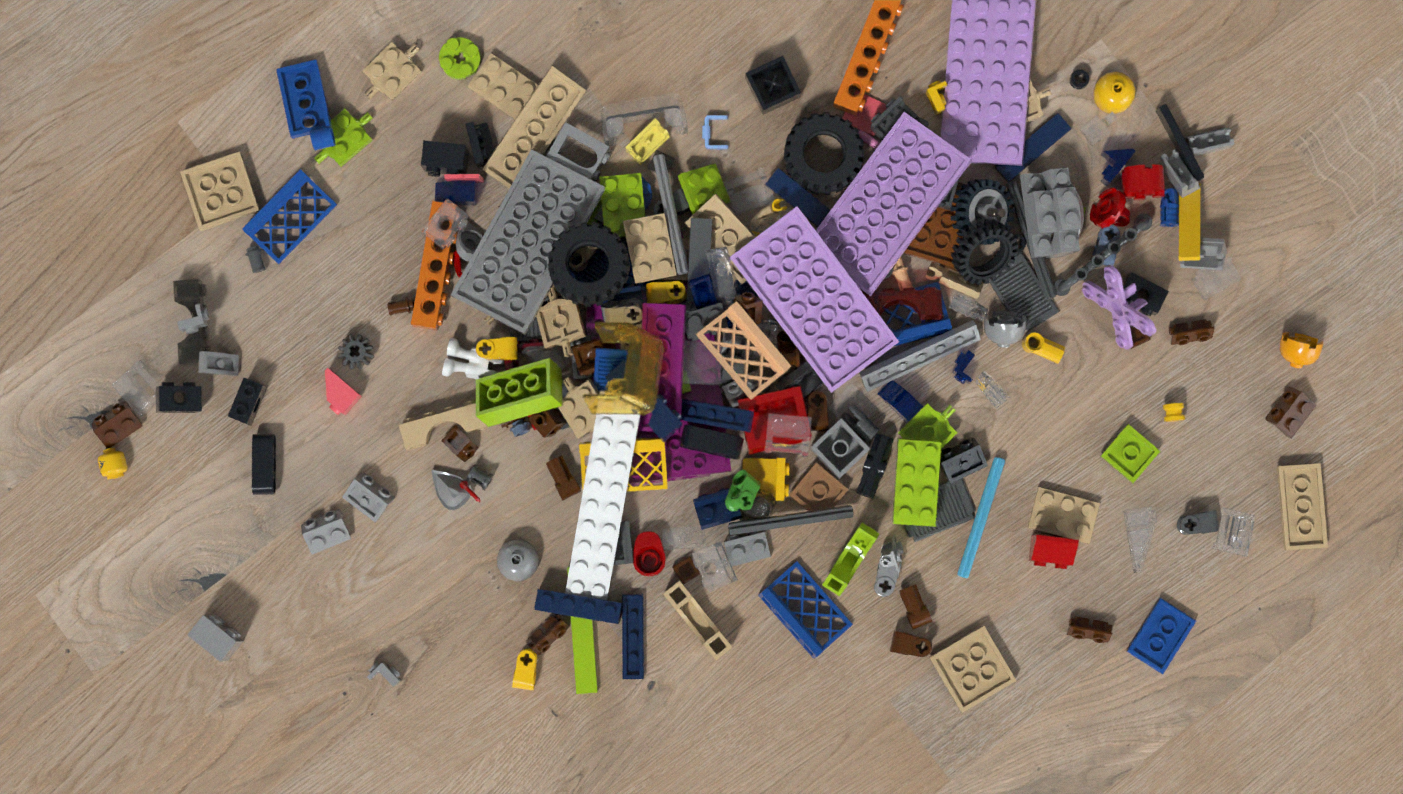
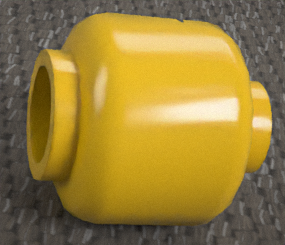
[97,448,127,480]

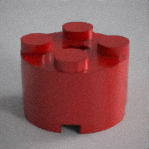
[1121,164,1165,201]

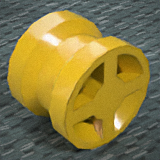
[1163,403,1185,422]

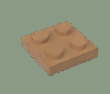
[789,463,849,511]

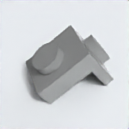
[177,303,209,334]
[367,662,402,687]

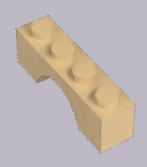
[399,400,488,450]
[663,581,733,660]

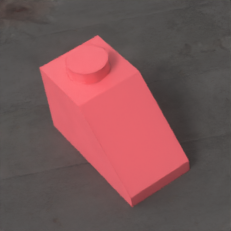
[325,368,362,415]

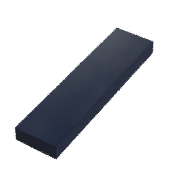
[994,113,1072,183]
[764,168,830,227]
[681,399,754,432]
[622,594,644,679]

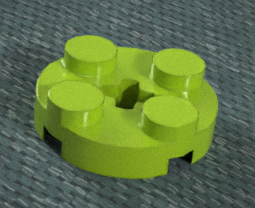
[439,37,481,80]

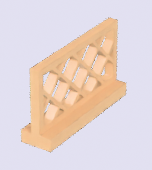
[696,301,791,400]

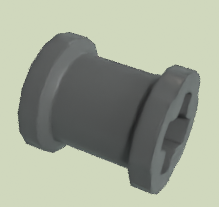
[466,465,493,491]

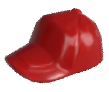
[633,531,666,576]

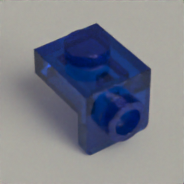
[952,350,975,384]

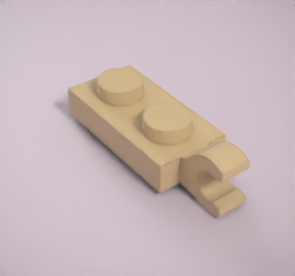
[925,262,984,299]

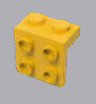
[742,458,789,501]

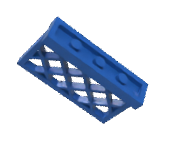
[242,169,337,264]
[868,282,952,347]
[758,561,853,659]

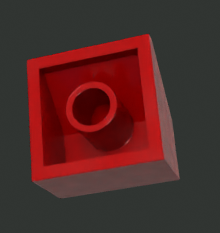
[1028,535,1079,569]

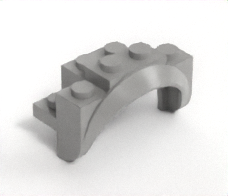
[1020,168,1084,259]

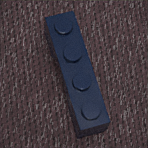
[605,360,683,442]
[534,589,622,624]

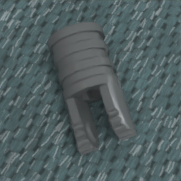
[841,403,880,443]

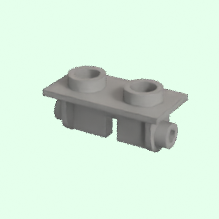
[879,535,904,570]

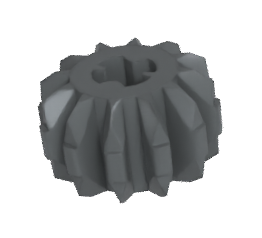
[338,334,374,370]

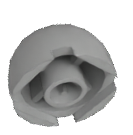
[984,311,1027,348]
[497,540,539,581]

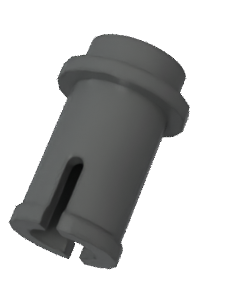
[245,246,266,273]

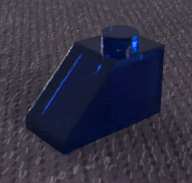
[435,180,477,205]
[877,380,923,423]

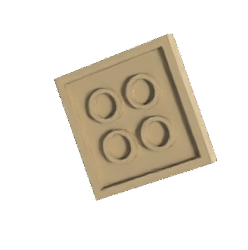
[180,151,260,231]
[929,626,1017,713]

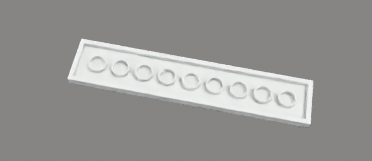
[565,390,643,601]

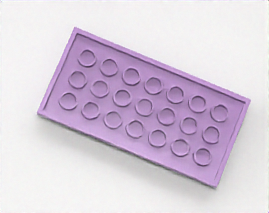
[941,0,1036,166]
[816,112,972,296]
[729,207,899,393]

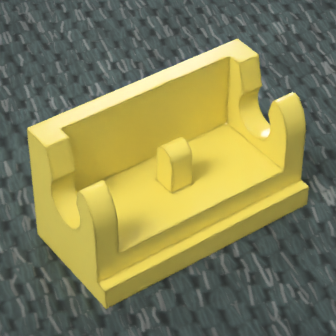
[625,118,670,166]

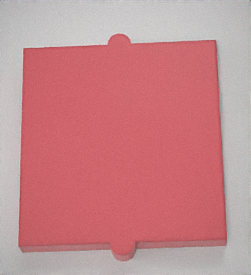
[842,90,887,137]
[444,174,484,183]

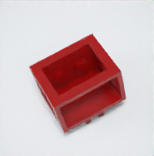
[738,386,812,455]

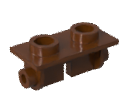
[1169,319,1214,345]
[526,614,569,656]
[1066,616,1112,643]

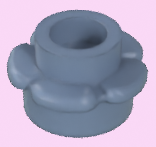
[510,419,530,437]

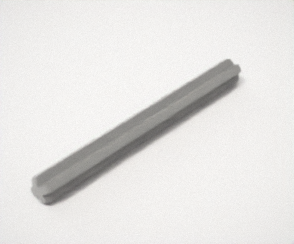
[653,154,688,275]

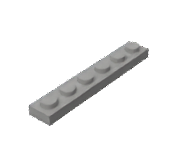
[859,320,981,392]

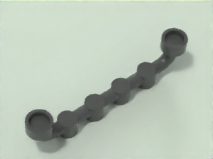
[1053,214,1152,296]

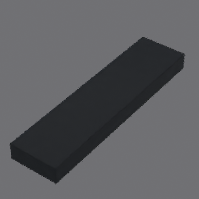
[1156,104,1204,182]

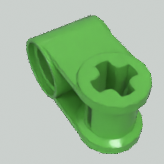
[725,470,760,511]

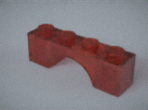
[861,287,942,320]

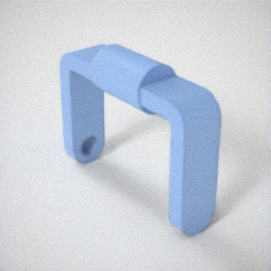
[702,115,728,150]

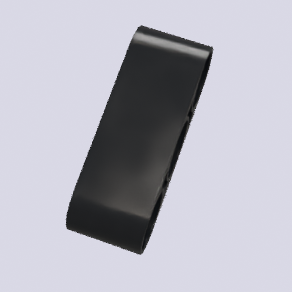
[679,425,744,460]
[252,434,276,495]

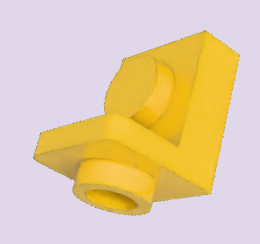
[926,80,948,115]

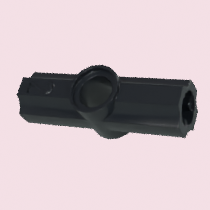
[856,433,894,499]

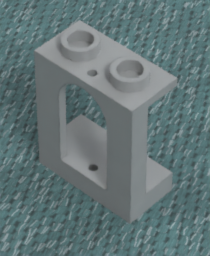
[546,122,611,182]

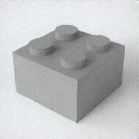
[810,418,870,479]
[188,614,244,662]

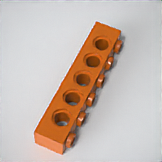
[833,0,904,116]
[411,201,462,331]

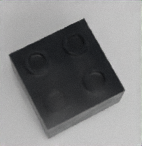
[745,56,801,115]
[421,140,469,177]

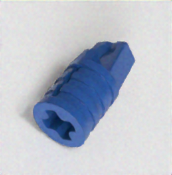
[1160,188,1179,227]

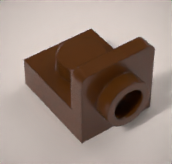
[734,292,763,325]
[441,425,479,462]

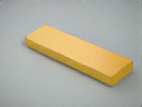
[1179,183,1201,261]

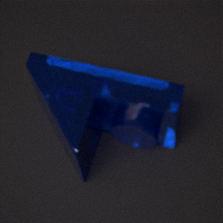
[1101,148,1136,186]
[687,274,717,309]

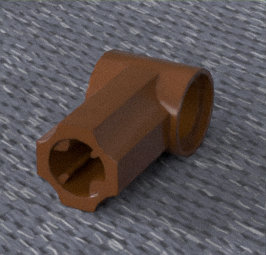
[546,455,582,501]
[899,584,933,630]

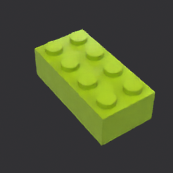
[476,358,563,427]
[892,438,941,527]

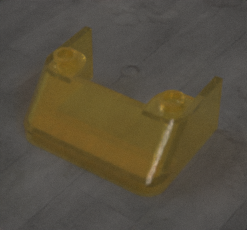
[583,322,664,415]

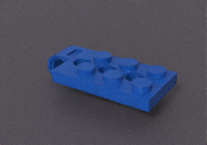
[276,59,336,151]

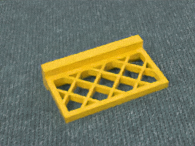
[579,437,668,492]

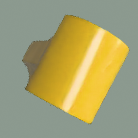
[1021,332,1065,364]

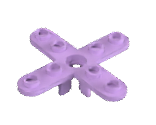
[1082,265,1156,350]

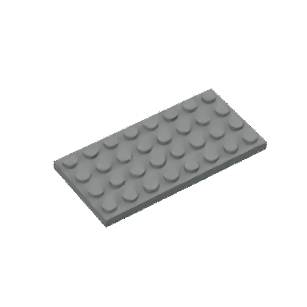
[451,149,605,335]

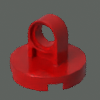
[1090,188,1131,228]

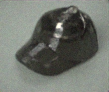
[739,489,776,521]

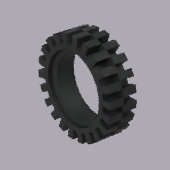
[951,219,1018,285]

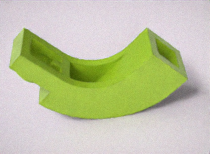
[822,523,880,596]

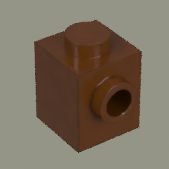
[529,408,567,438]

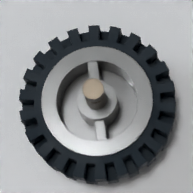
[950,179,1015,245]

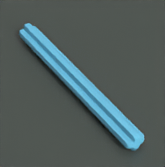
[957,457,1005,578]

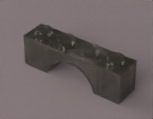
[173,279,211,366]

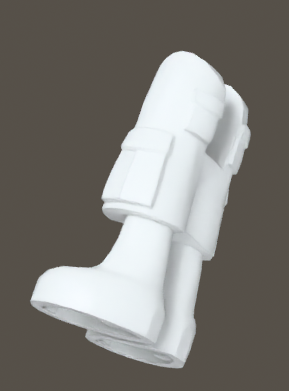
[442,338,505,379]

